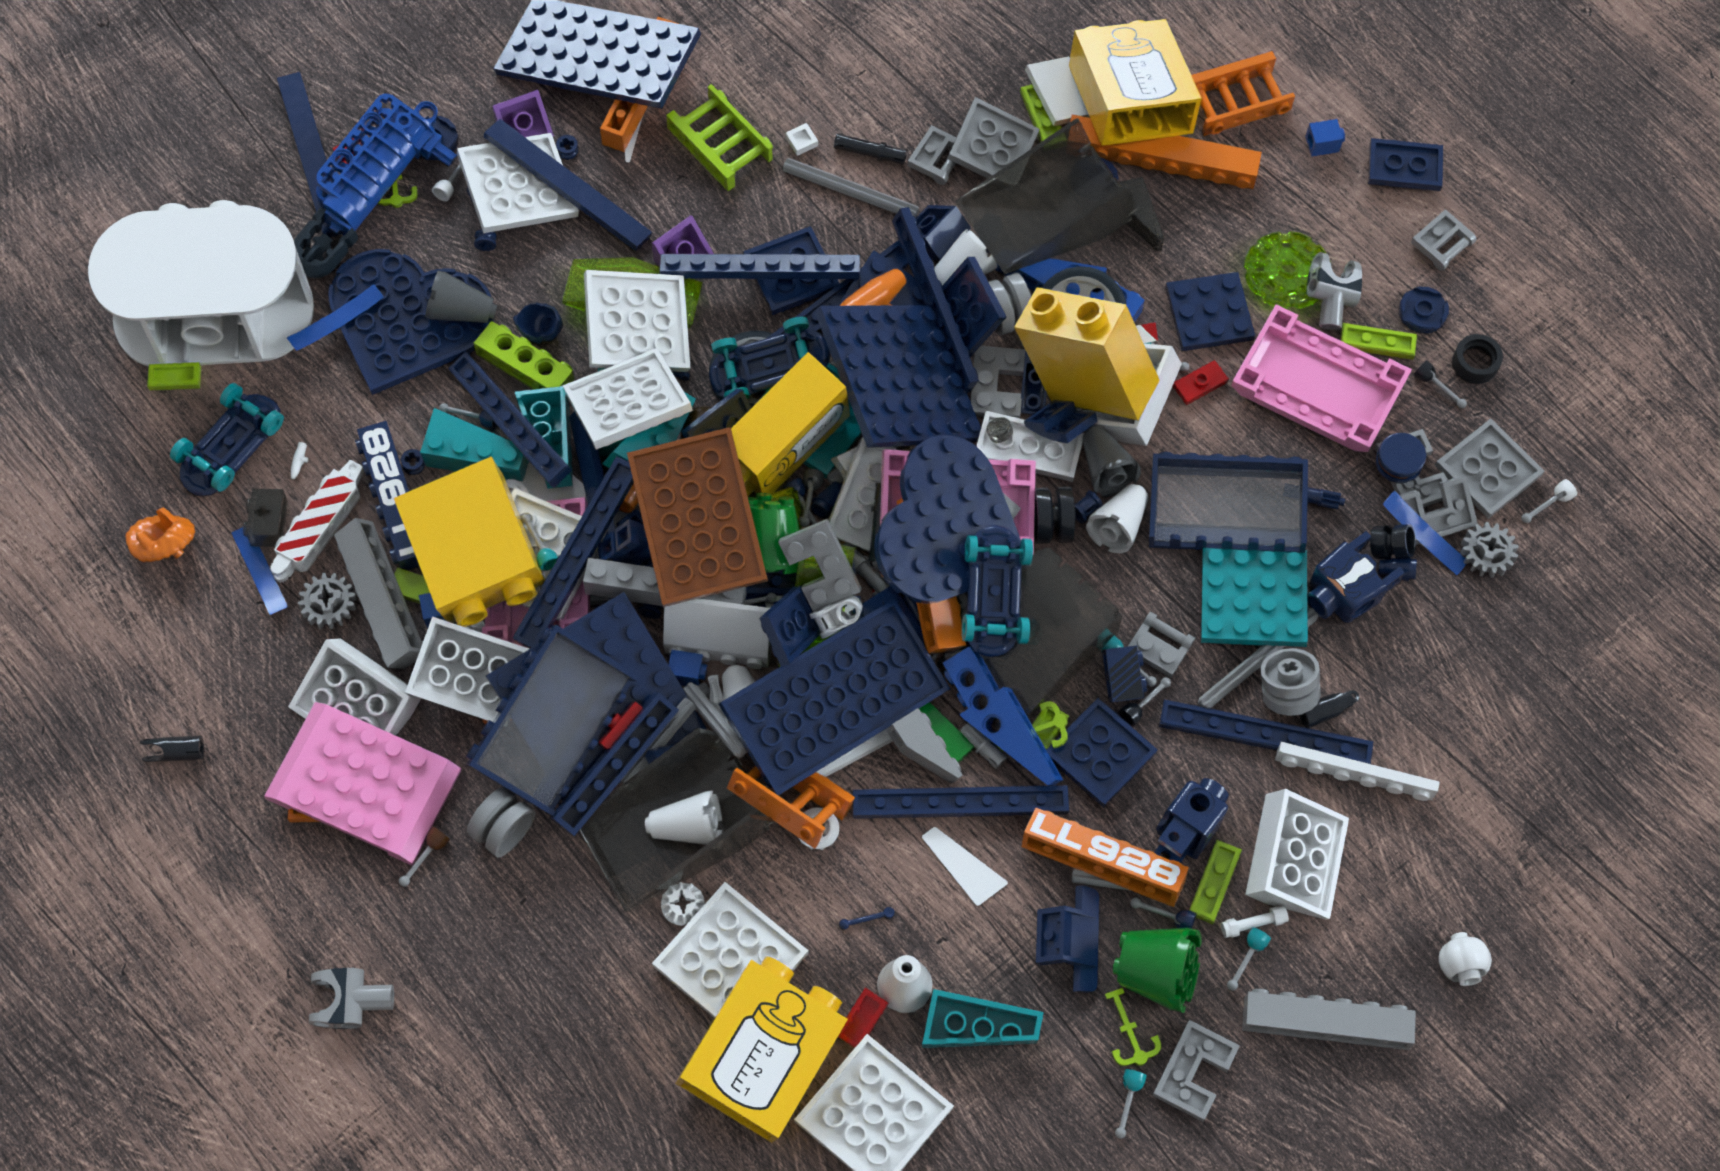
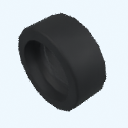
[1452,334,1503,384]

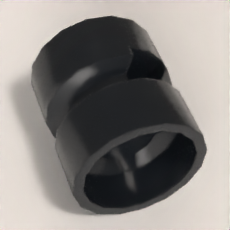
[1370,524,1416,559]

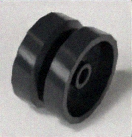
[1034,487,1075,544]

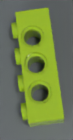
[474,321,575,390]

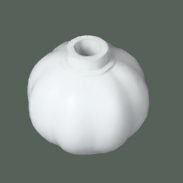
[1439,932,1492,986]

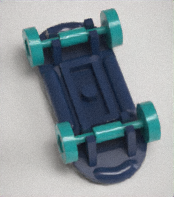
[709,317,831,399]
[170,383,284,496]
[961,525,1033,657]

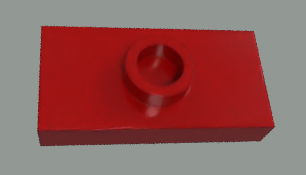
[1172,360,1229,406]
[597,702,643,749]
[838,987,889,1048]

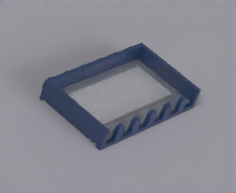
[1149,452,1308,553]
[466,625,639,816]

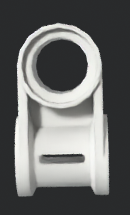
[809,596,863,639]

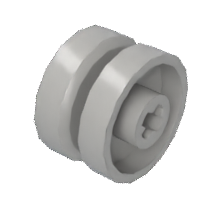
[989,273,1031,335]
[1261,648,1321,716]
[467,787,536,858]

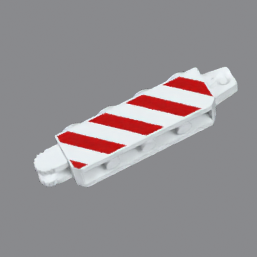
[270,460,364,583]

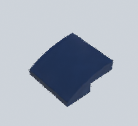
[1024,400,1098,443]

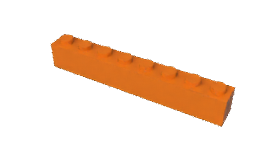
[1064,114,1262,189]

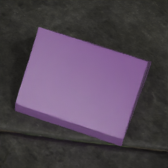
[492,90,554,137]
[652,216,714,280]

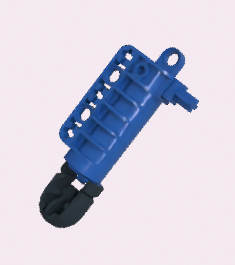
[294,94,457,278]

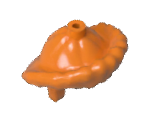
[125,507,195,562]

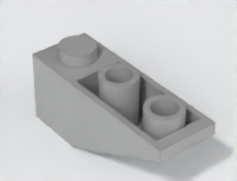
[886,708,963,784]

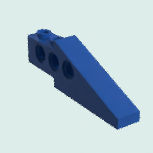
[996,250,1145,323]
[943,647,1063,785]

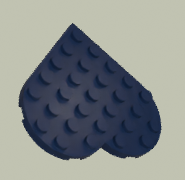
[328,249,495,395]
[874,435,1032,604]

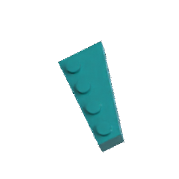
[515,386,573,489]
[602,392,696,468]
[420,408,529,482]
[922,989,1044,1048]

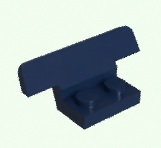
[1036,885,1099,993]

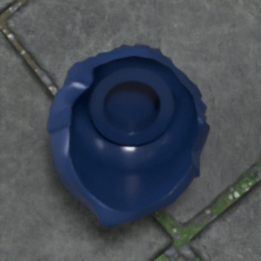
[513,302,563,344]

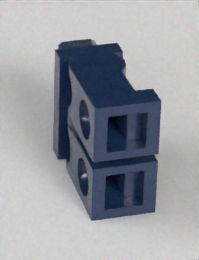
[598,519,654,568]

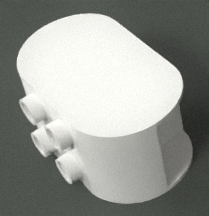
[88,200,314,366]

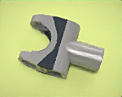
[1307,252,1362,330]
[309,968,394,1029]

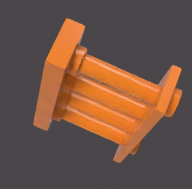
[1191,51,1295,136]
[727,765,855,849]

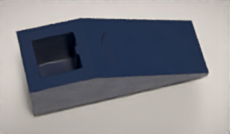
[1021,350,1047,414]

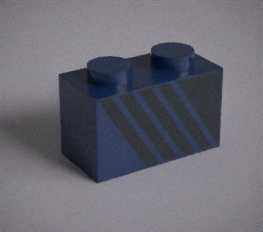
[1102,645,1147,702]

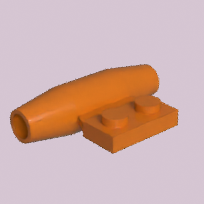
[839,269,906,306]

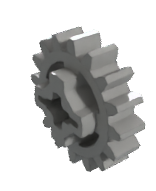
[1460,522,1519,578]
[298,573,357,629]

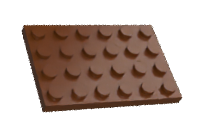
[627,427,768,607]

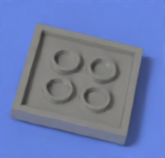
[947,97,1040,190]
[1435,419,1545,519]

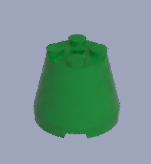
[748,493,805,574]
[1113,928,1202,1013]

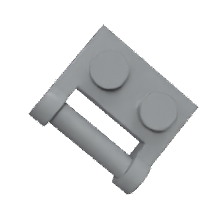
[908,125,956,185]
[1411,210,1477,271]
[1128,611,1196,678]

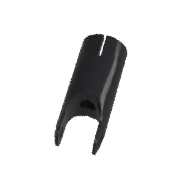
[1299,690,1359,728]
[140,735,204,762]

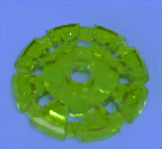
[1244,231,1331,309]

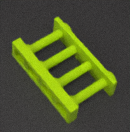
[666,84,773,191]

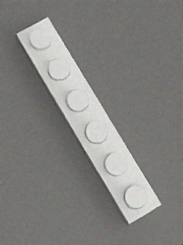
[1275,742,1440,801]

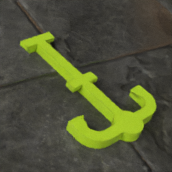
[378,174,418,208]
[996,701,1068,752]
[1105,988,1161,1066]

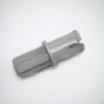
[961,723,1008,769]

